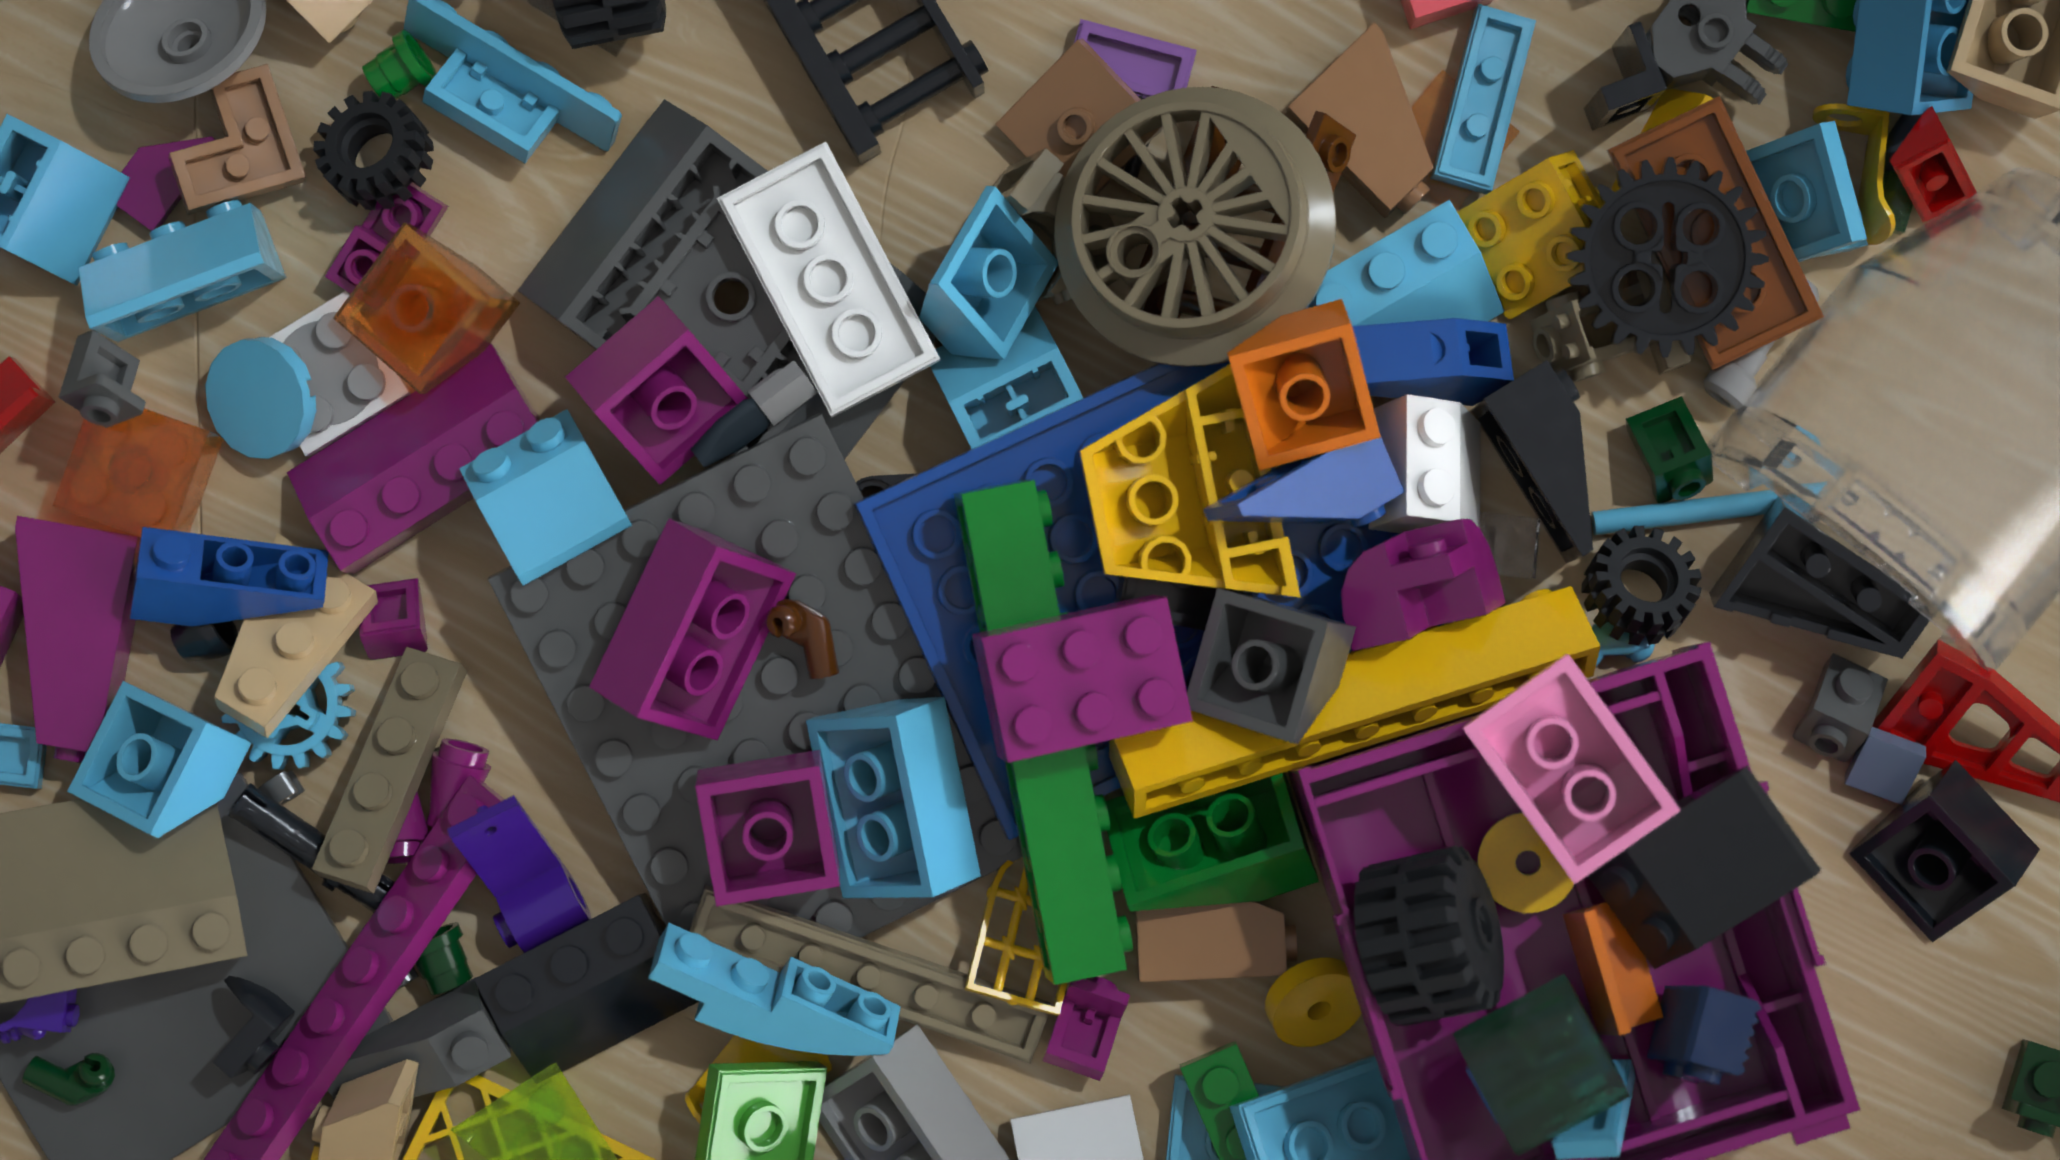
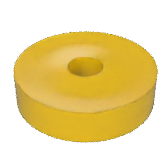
[1478,812,1574,913]
[1265,957,1361,1047]

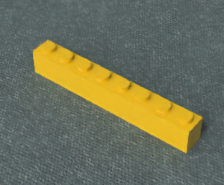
[1109,586,1600,819]

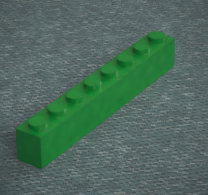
[953,479,1133,985]

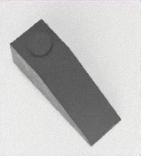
[328,977,511,1100]

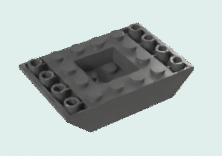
[517,99,937,460]

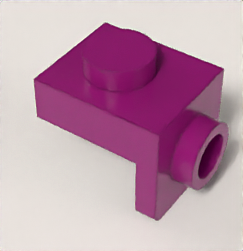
[1042,976,1130,1081]

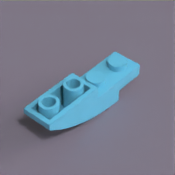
[649,923,901,1056]

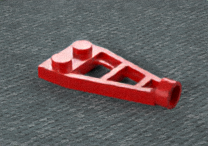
[1872,639,2060,803]

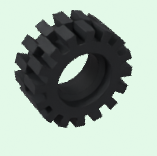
[313,91,434,210]
[1581,526,1702,646]

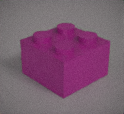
[695,750,840,907]

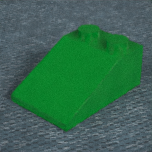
[1105,772,1319,912]

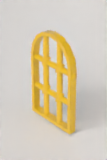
[964,857,1068,1016]

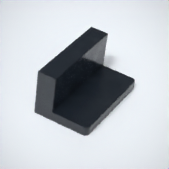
[1584,21,1667,131]

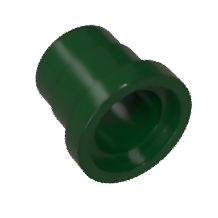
[415,922,473,995]

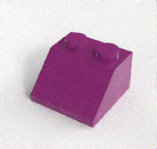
[565,296,748,485]

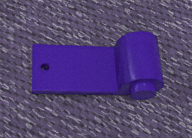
[447,795,592,953]

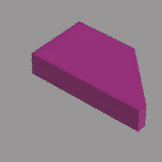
[116,136,216,231]

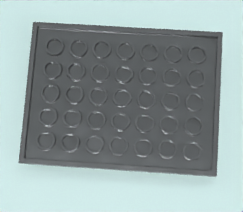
[488,412,1022,938]

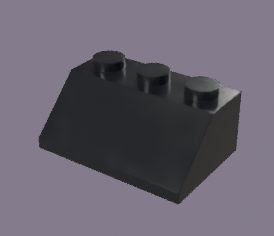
[474,893,699,1085]

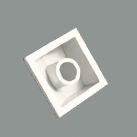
[1369,394,1480,533]

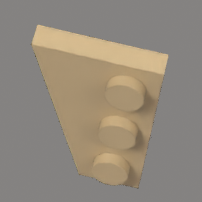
[214,533,378,739]

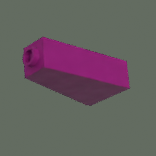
[15,516,141,763]

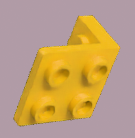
[1457,150,1603,319]

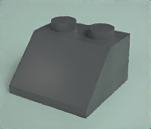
[1187,588,1356,744]

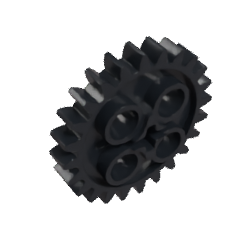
[1565,157,1769,358]

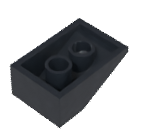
[1471,360,1593,563]
[1587,765,1821,969]

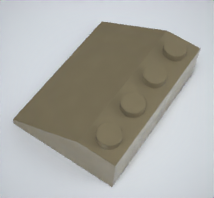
[0,799,248,1004]

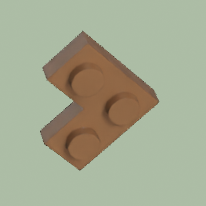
[168,64,306,216]

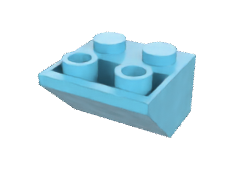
[0,114,130,286]
[930,306,1083,449]

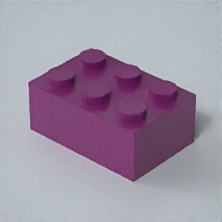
[972,594,1193,763]

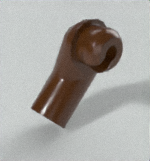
[766,599,839,679]

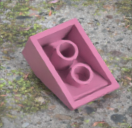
[1462,653,1680,884]

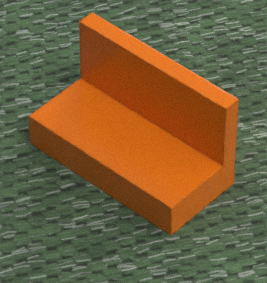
[1563,901,1664,1036]

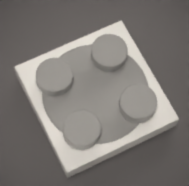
[269,291,412,458]

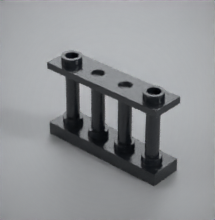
[763,0,989,165]

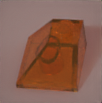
[333,222,520,394]

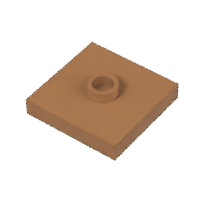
[995,38,1163,196]

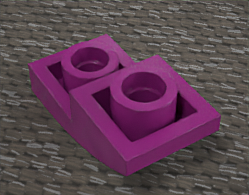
[325,183,449,309]

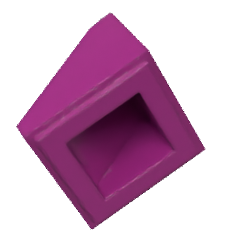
[359,578,428,660]

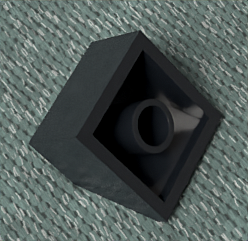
[1849,760,2040,943]

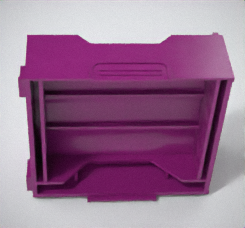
[1288,641,1861,1160]

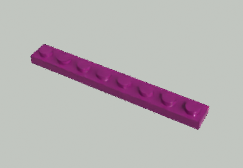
[203,775,505,1160]

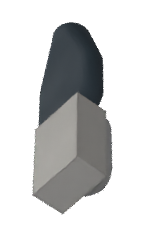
[691,360,818,467]

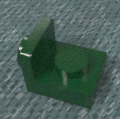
[1626,396,1713,503]
[2002,1039,2060,1138]

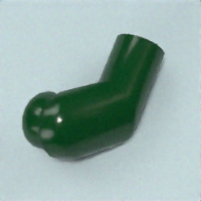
[22,1053,115,1106]

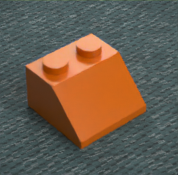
[1227,299,1381,471]

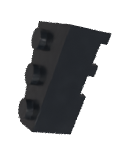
[1709,494,1939,659]

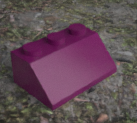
[589,518,796,740]

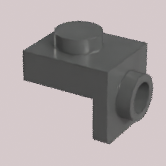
[58,330,146,428]
[1793,653,1888,762]

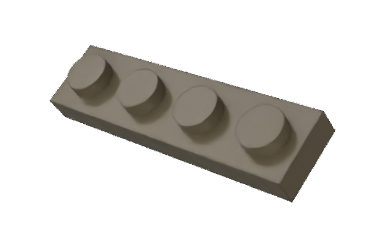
[312,647,467,894]

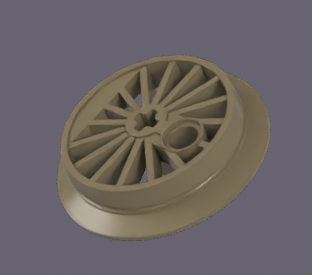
[1055,87,1336,367]

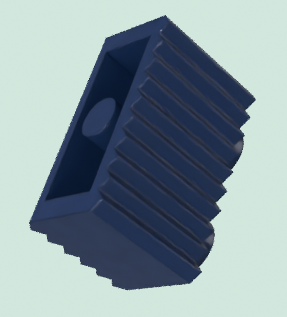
[1646,985,1762,1086]

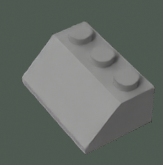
[819,1024,1010,1160]

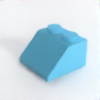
[919,186,1058,360]
[459,409,632,586]
[67,681,252,838]

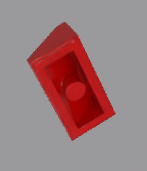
[1889,106,1978,222]

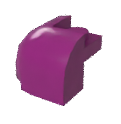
[1341,519,1506,651]

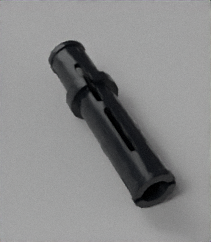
[228,783,395,913]

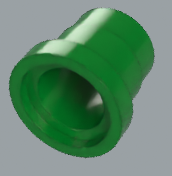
[362,29,437,99]

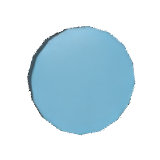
[205,337,317,459]

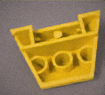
[1079,364,1301,598]

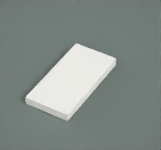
[717,142,941,417]

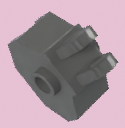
[1646,0,1788,105]

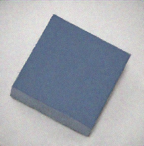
[1845,727,1926,805]

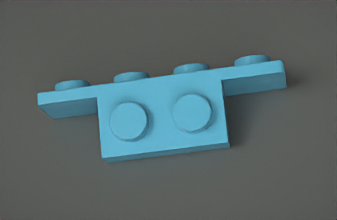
[404,0,622,164]

